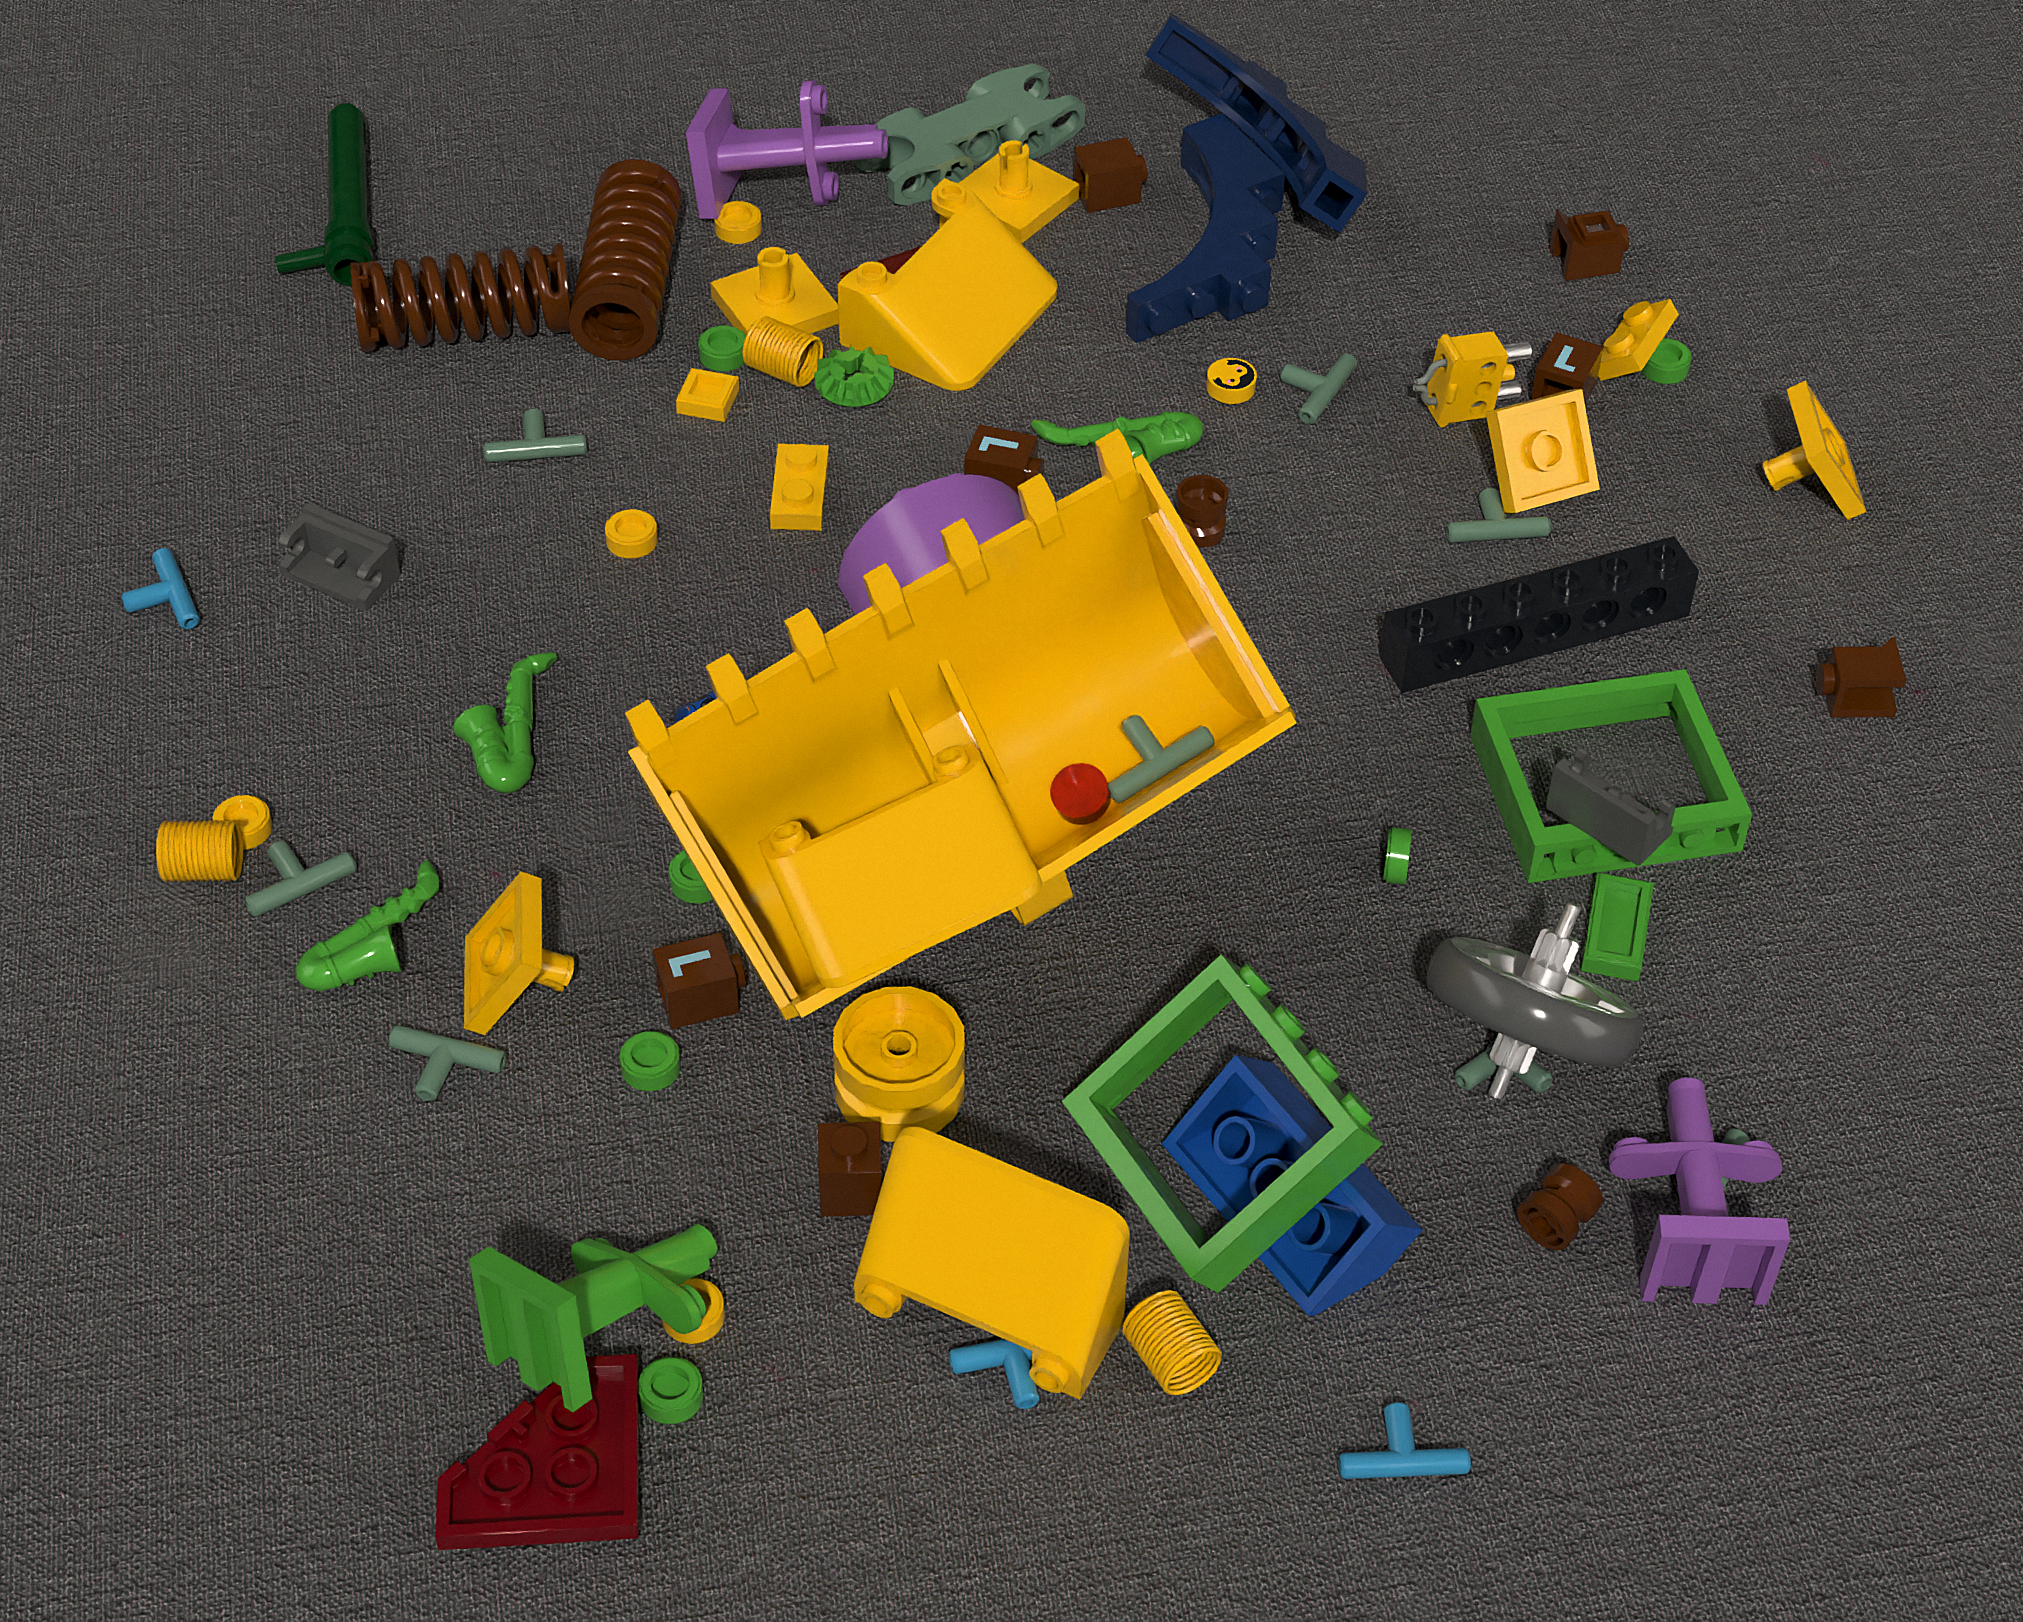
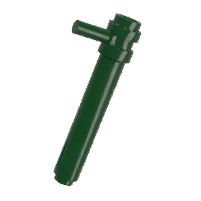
[275,103,373,286]

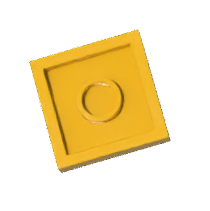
[959,140,1080,243]
[710,247,839,335]
[1762,380,1866,520]
[1486,389,1600,513]
[464,871,574,1035]

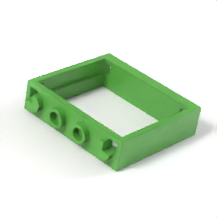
[1470,669,1752,883]
[1062,954,1383,1293]

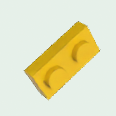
[1598,299,1679,381]
[770,444,829,531]

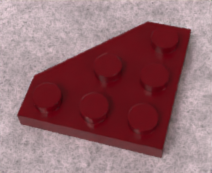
[435,1354,639,1550]

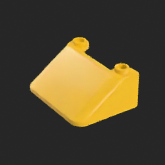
[838,178,1057,391]
[758,742,1042,988]
[854,1126,1130,1400]

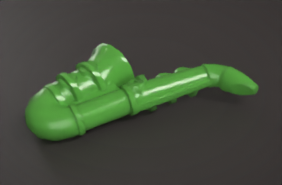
[1031,412,1204,466]
[453,652,557,793]
[295,860,439,991]

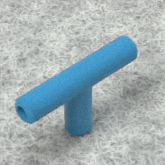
[121,548,200,629]
[949,1339,1040,1409]
[1338,1402,1471,1479]

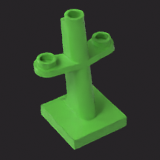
[469,1224,717,1412]

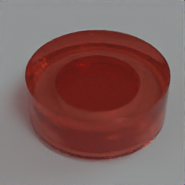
[1050,763,1111,825]

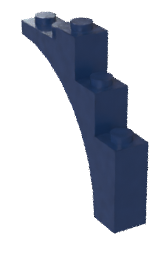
[1145,13,1368,233]
[1126,113,1285,343]

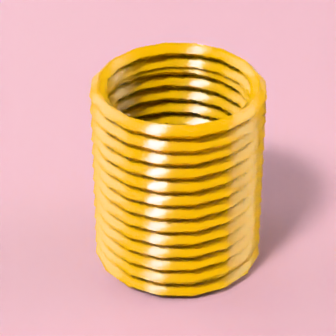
[742,315,823,388]
[156,819,243,883]
[1122,1290,1222,1395]

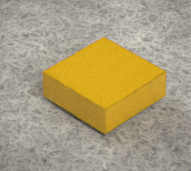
[676,368,740,422]

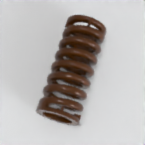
[568,159,682,361]
[350,243,570,352]

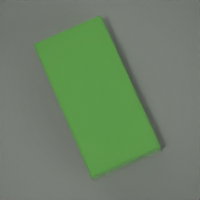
[1581,872,1654,982]

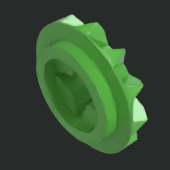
[814,345,894,407]

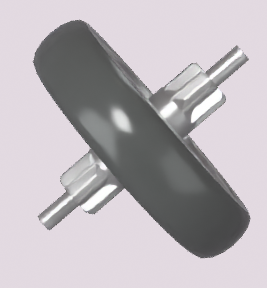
[1427,902,1643,1100]

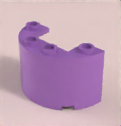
[838,473,1025,615]

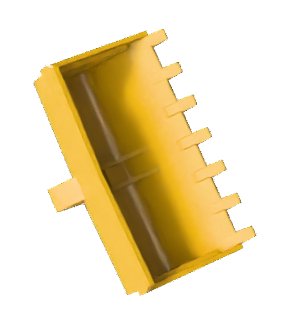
[625,429,1297,1020]

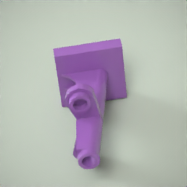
[686,80,888,219]
[1608,1078,1790,1305]

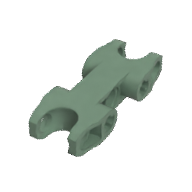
[853,63,1085,206]

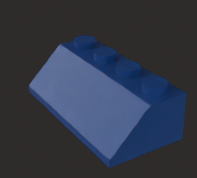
[1162,1055,1423,1316]

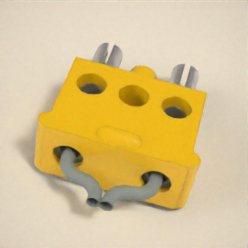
[1413,331,1532,428]

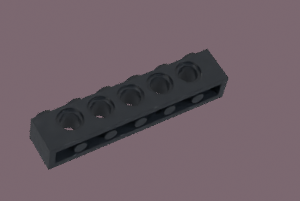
[1379,536,1699,694]

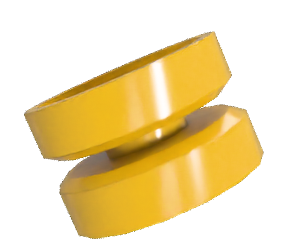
[833,986,965,1142]

